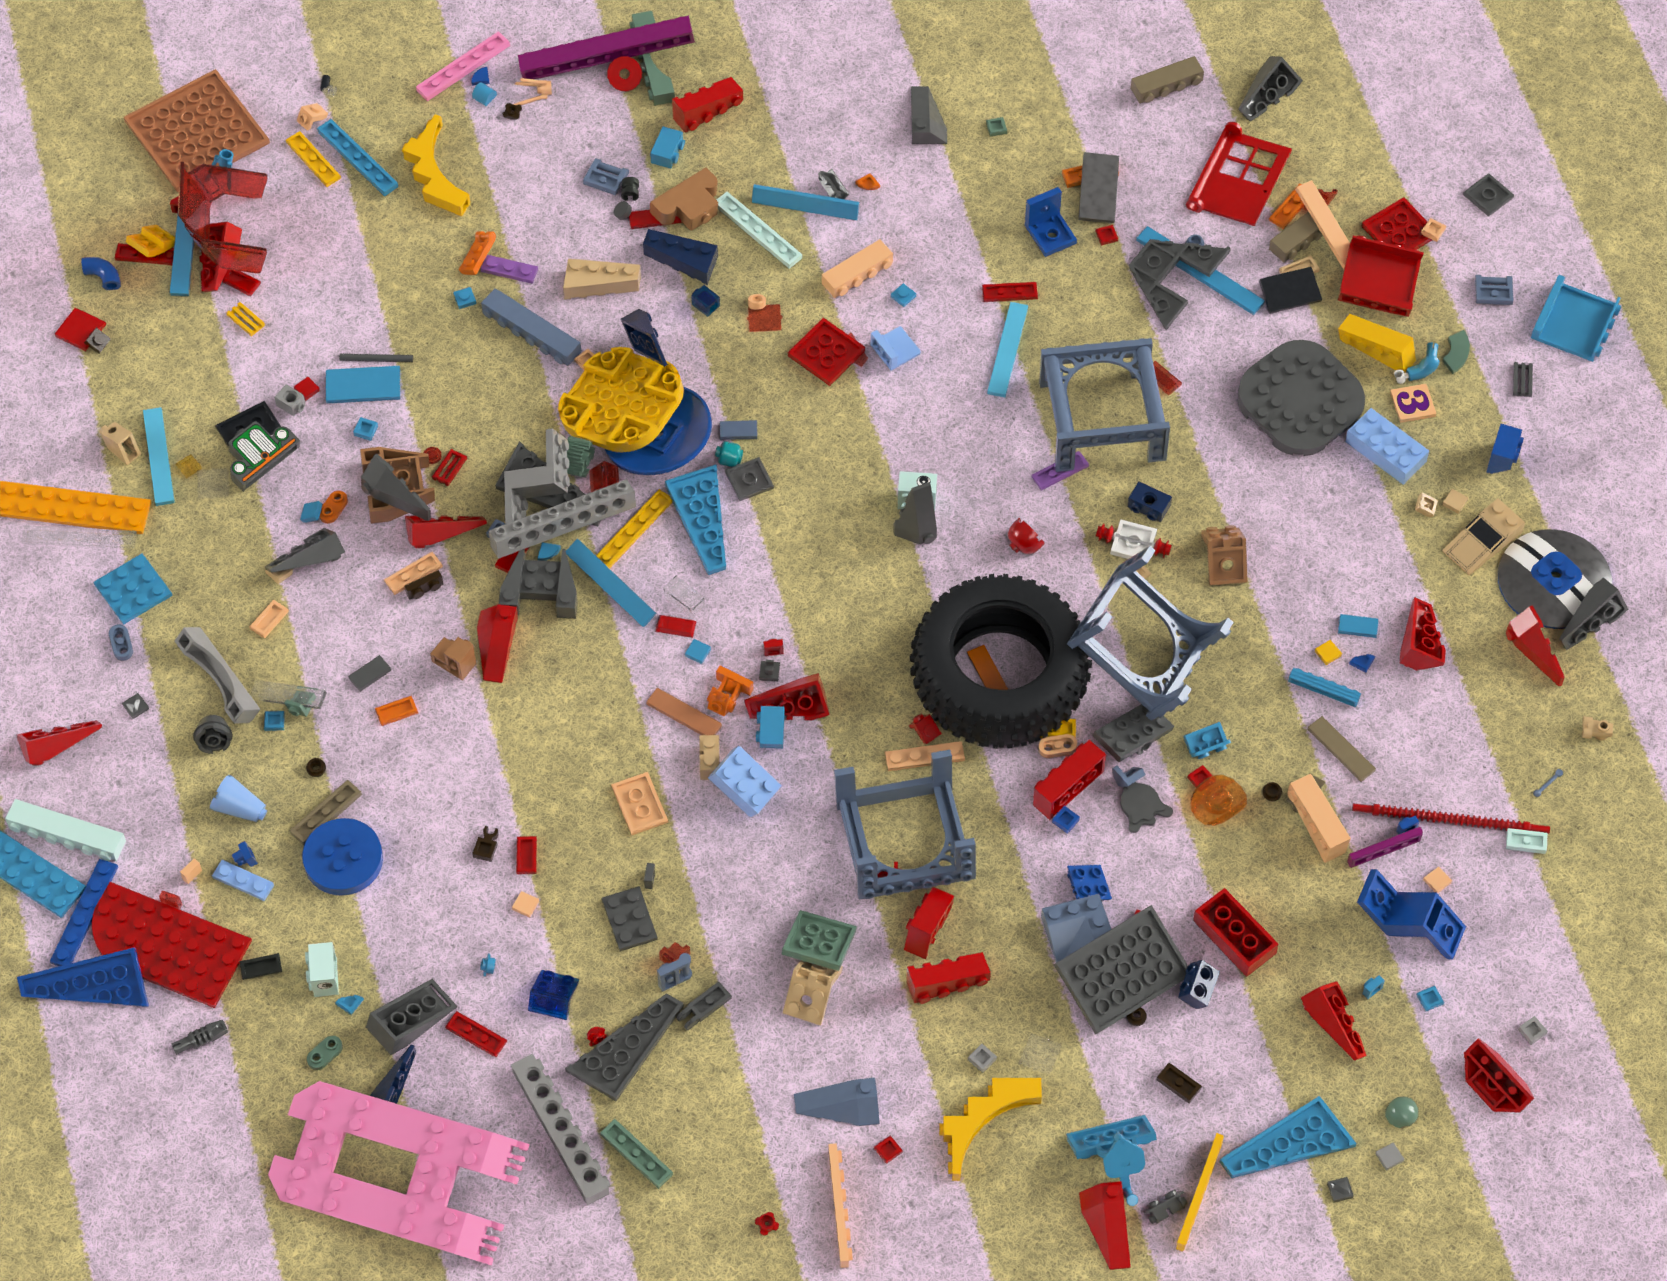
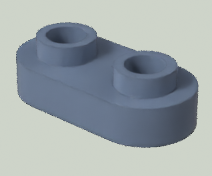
[109,624,133,661]

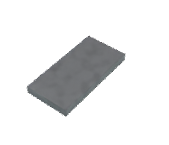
[1079,152,1119,223]

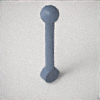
[1533,769,1563,797]

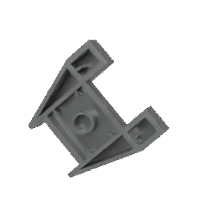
[499,549,578,619]

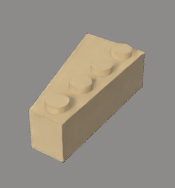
[563,259,641,300]

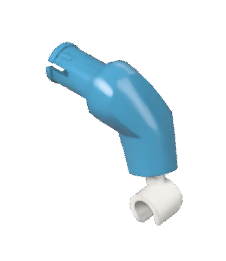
[1394,342,1440,384]

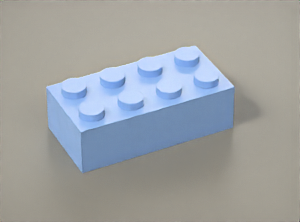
[1345,408,1429,485]

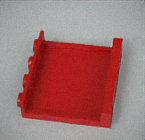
[1338,235,1424,317]

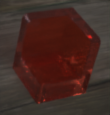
[659,942,691,963]

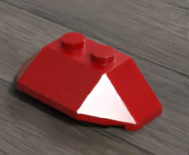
[1464,1038,1535,1113]

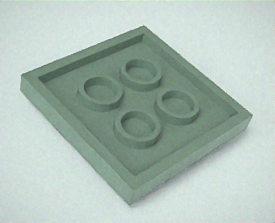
[781,910,857,971]

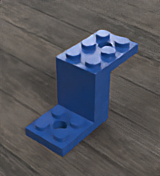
[1357,869,1466,960]

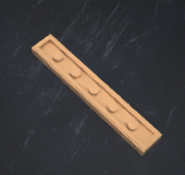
[1295,180,1350,270]

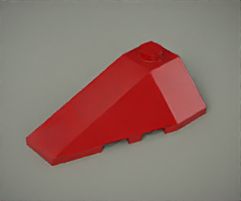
[198,222,242,292]
[1399,597,1446,671]
[1506,605,1565,687]

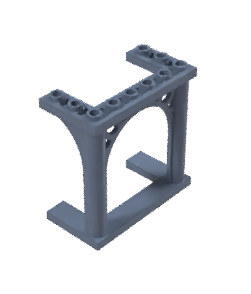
[1039,338,1170,472]
[1067,546,1234,720]
[834,750,976,900]

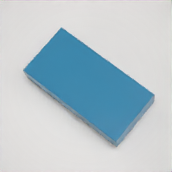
[1338,614,1378,638]

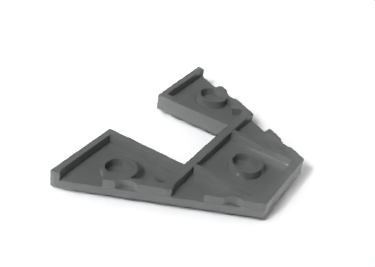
[1129,239,1231,330]

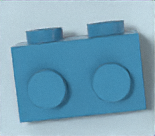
[1183,722,1231,759]

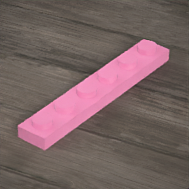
[416,31,510,101]

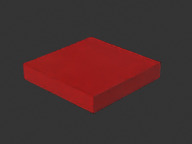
[55,307,106,351]

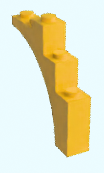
[402,114,470,216]
[939,1078,1042,1181]

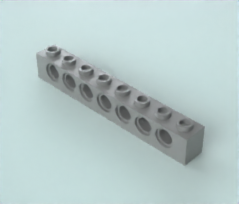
[489,479,636,559]
[511,1054,611,1206]

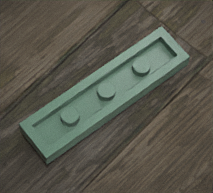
[600,1119,673,1189]

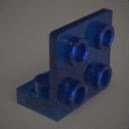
[528,970,579,1020]

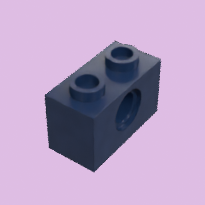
[1127,481,1172,522]

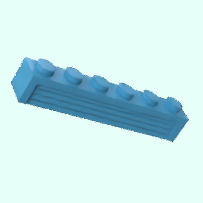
[1288,668,1361,707]

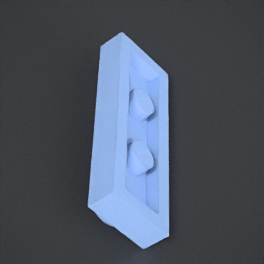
[212,860,274,901]

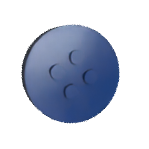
[302,818,383,895]

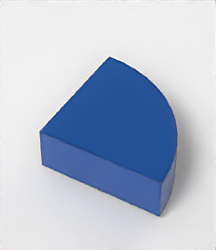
[472,67,490,86]
[1349,654,1376,673]

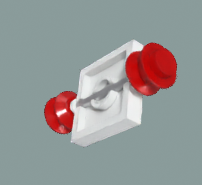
[1096,520,1172,559]

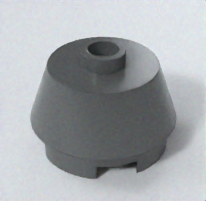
[193,715,233,754]

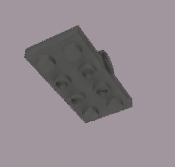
[1093,704,1174,763]

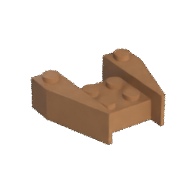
[360,447,435,524]

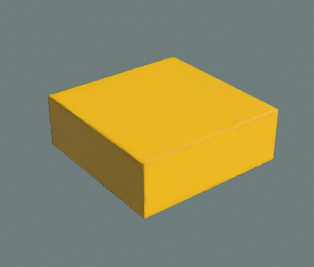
[1315,639,1342,665]

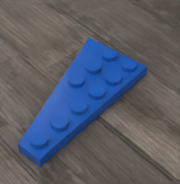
[17,948,149,1007]

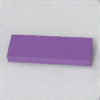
[1031,451,1089,491]

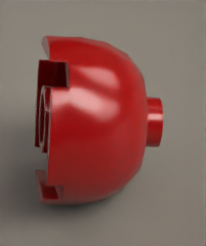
[1008,518,1045,555]

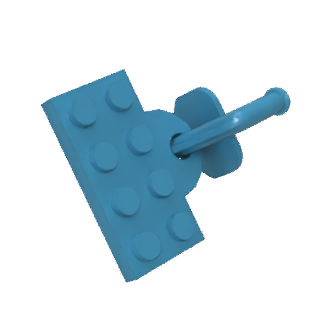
[1066,1115,1157,1206]

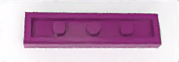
[1347,827,1423,868]

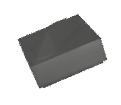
[122,693,149,719]
[1327,1177,1354,1203]

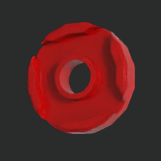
[607,56,642,92]

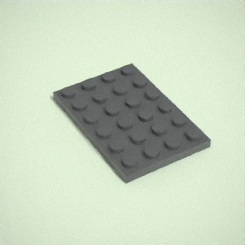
[1054,905,1188,1035]

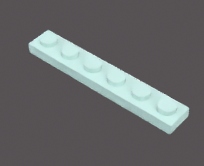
[717,192,802,269]

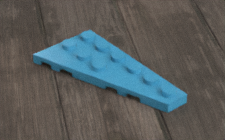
[664,464,726,575]
[1220,1096,1357,1178]

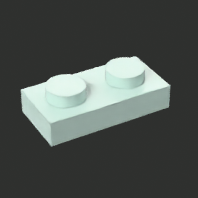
[1506,828,1548,854]

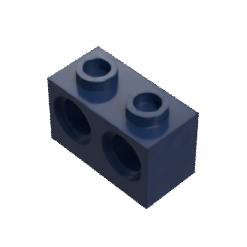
[1178,960,1220,1009]

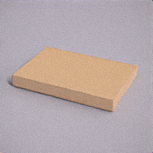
[611,772,668,836]

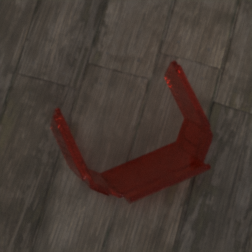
[178,162,268,274]

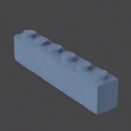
[481,288,582,366]

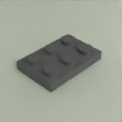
[602,886,658,951]

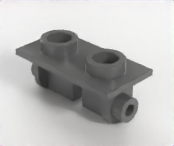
[818,169,849,199]
[1143,1189,1188,1224]

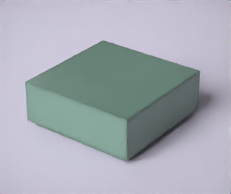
[986,117,1007,137]

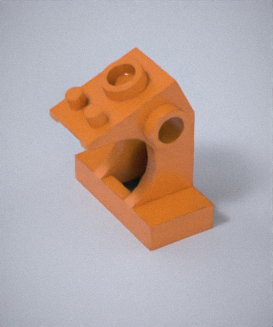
[707,666,754,716]

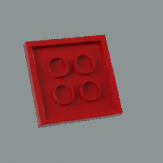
[1361,197,1432,249]
[788,317,865,386]

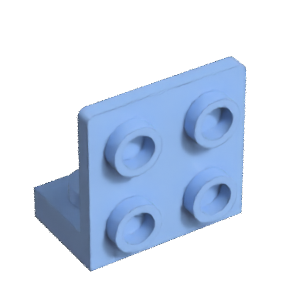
[870,326,921,371]

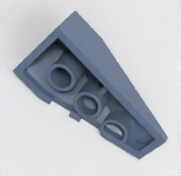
[794,1077,880,1126]

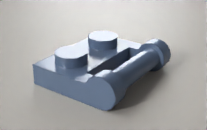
[583,158,629,196]
[1475,275,1514,305]
[657,953,692,992]

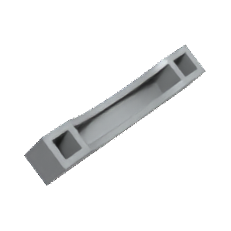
[175,627,260,724]

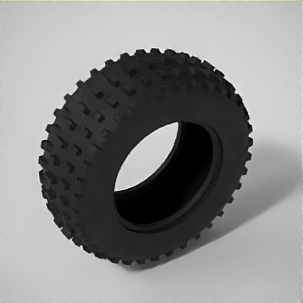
[910,574,1092,749]

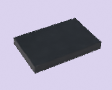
[1259,266,1322,314]
[215,401,281,448]

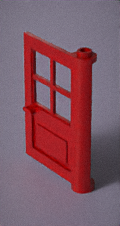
[1186,122,1292,226]

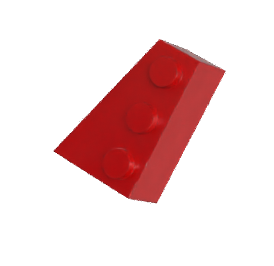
[904,887,955,959]

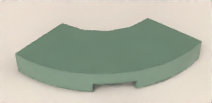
[1442,330,1470,374]

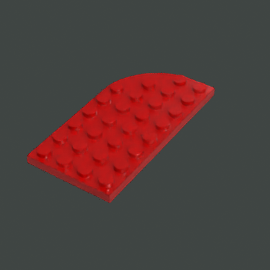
[92,882,252,1008]

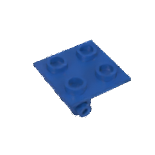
[1067,865,1112,900]

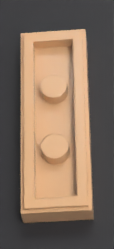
[384,552,443,595]

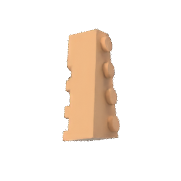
[1287,774,1351,863]

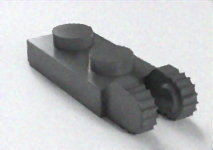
[676,982,732,1030]

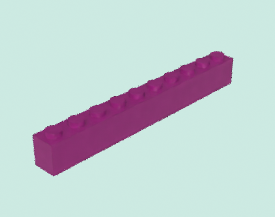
[518,15,695,80]

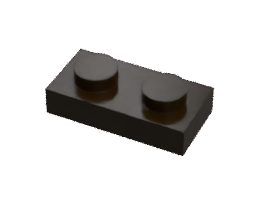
[404,570,443,600]
[1156,1063,1202,1104]

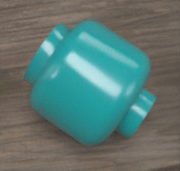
[715,441,743,467]

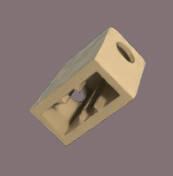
[99,422,141,465]

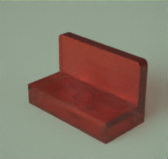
[589,461,619,492]

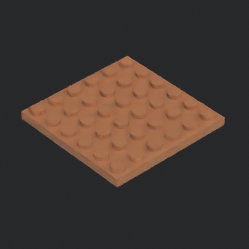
[124,69,270,192]

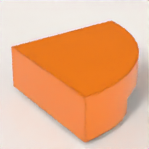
[855,173,880,190]

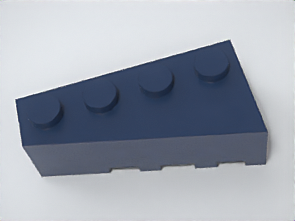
[643,229,718,286]

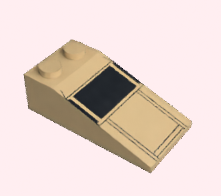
[1442,498,1525,575]

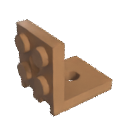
[1201,525,1248,585]

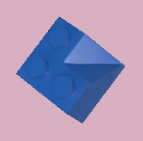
[1486,424,1524,474]

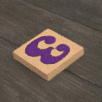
[1390,384,1436,423]

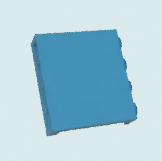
[1531,275,1622,362]

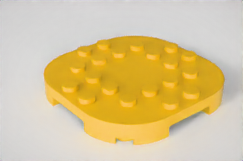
[558,347,684,452]

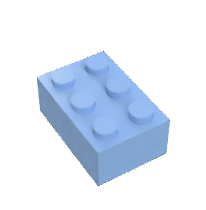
[708,746,782,817]

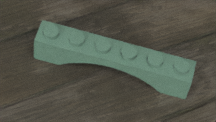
[629,11,675,106]

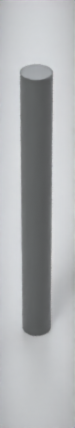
[339,353,414,362]

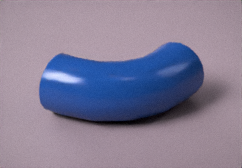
[81,257,121,290]

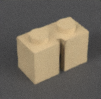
[699,735,720,780]

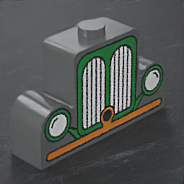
[229,421,300,492]

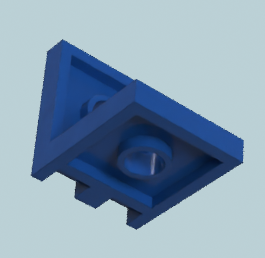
[1024,187,1077,257]

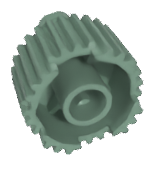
[567,436,595,478]

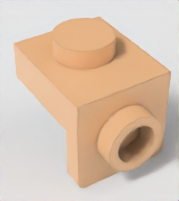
[297,103,328,130]

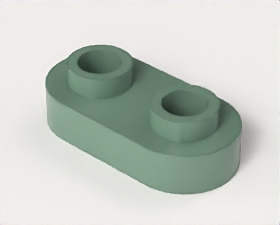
[307,1036,343,1070]

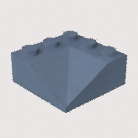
[1041,894,1111,963]

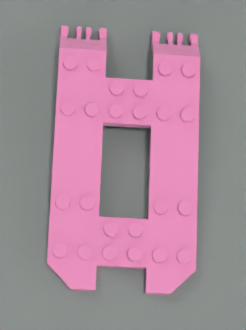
[268,1081,530,1265]

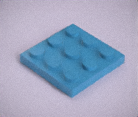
[93,553,173,625]

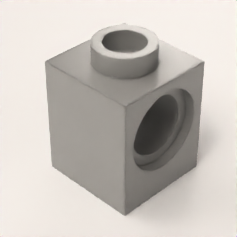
[274,384,305,416]

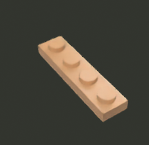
[885,741,965,771]

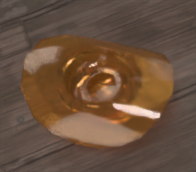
[1191,774,1247,826]

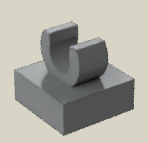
[759,659,780,682]

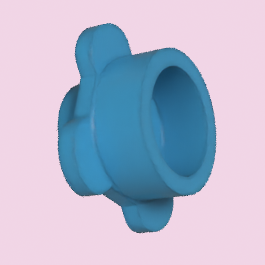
[480,953,496,977]

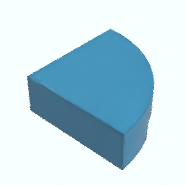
[538,542,561,561]
[335,995,364,1015]

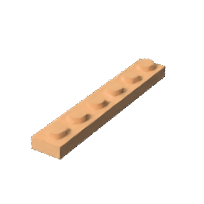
[828,1143,853,1268]

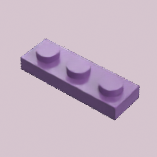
[481,255,538,284]

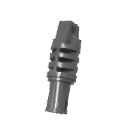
[171,1020,228,1055]

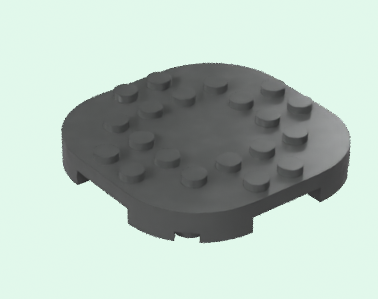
[1237,340,1365,456]

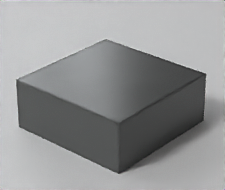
[644,863,655,889]

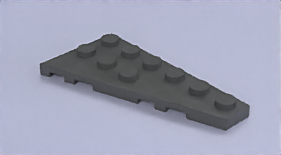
[495,441,601,527]
[565,993,684,1101]

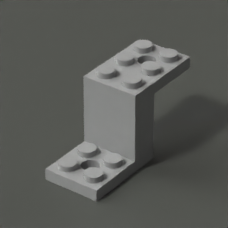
[504,429,570,524]

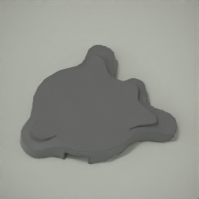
[1120,782,1173,833]

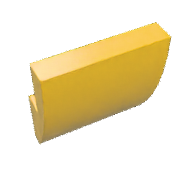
[126,225,175,257]

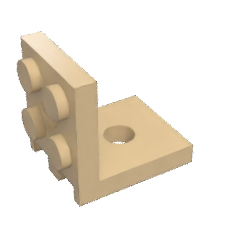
[783,960,843,1026]

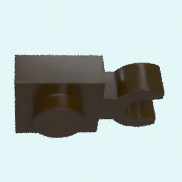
[472,826,499,862]

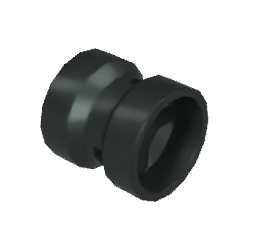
[621,177,639,201]

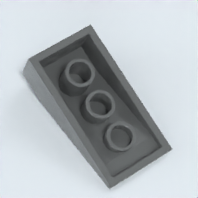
[366,979,457,1055]

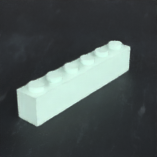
[5,799,126,861]

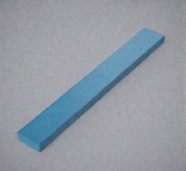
[1136,226,1265,315]

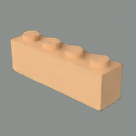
[822,239,893,298]

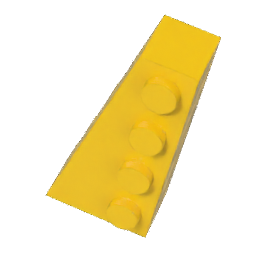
[1338,314,1416,373]

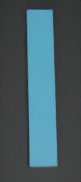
[987,302,1028,398]
[143,407,175,506]

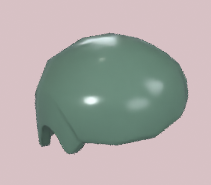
[1385,1096,1419,1128]

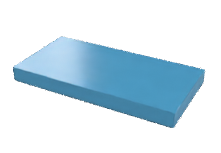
[326,366,401,404]

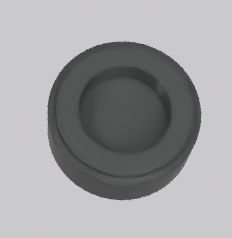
[614,201,632,220]

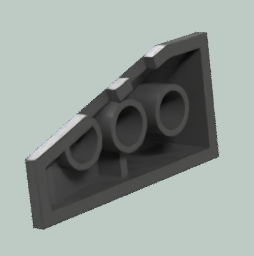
[361,453,431,521]
[893,482,937,544]
[265,528,345,573]

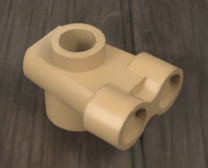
[1582,716,1613,740]

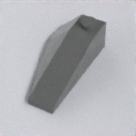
[1238,56,1303,122]
[911,86,947,144]
[1559,577,1628,650]

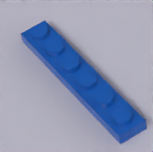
[50,859,118,966]

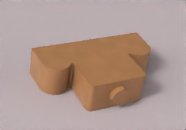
[650,167,718,231]

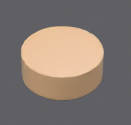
[748,294,766,310]

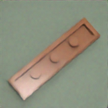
[646,688,722,735]

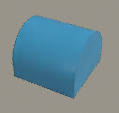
[472,82,497,106]

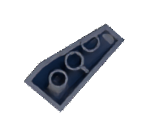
[370,1044,417,1104]

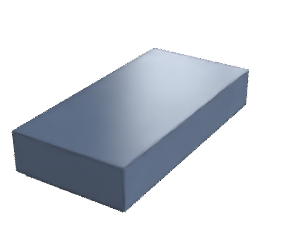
[720,420,757,440]

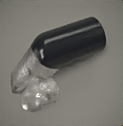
[320,75,337,97]

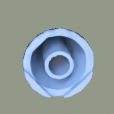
[210,775,267,822]

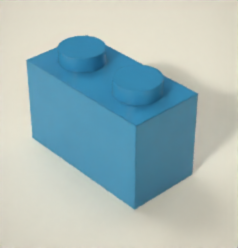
[650,126,685,169]
[756,706,785,749]

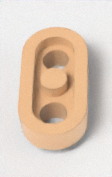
[1038,734,1077,758]

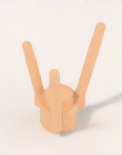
[514,78,552,105]

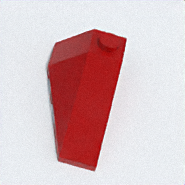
[405,515,487,548]
[477,604,518,683]
[744,673,830,721]
[16,720,102,766]
[1301,981,1367,1061]
[1079,1181,1131,1270]

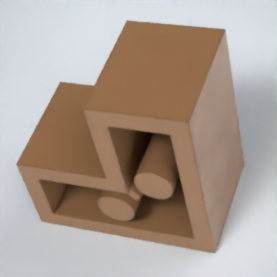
[430,637,476,681]

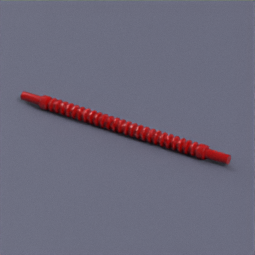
[1352,803,1550,834]

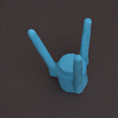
[203,149,234,191]

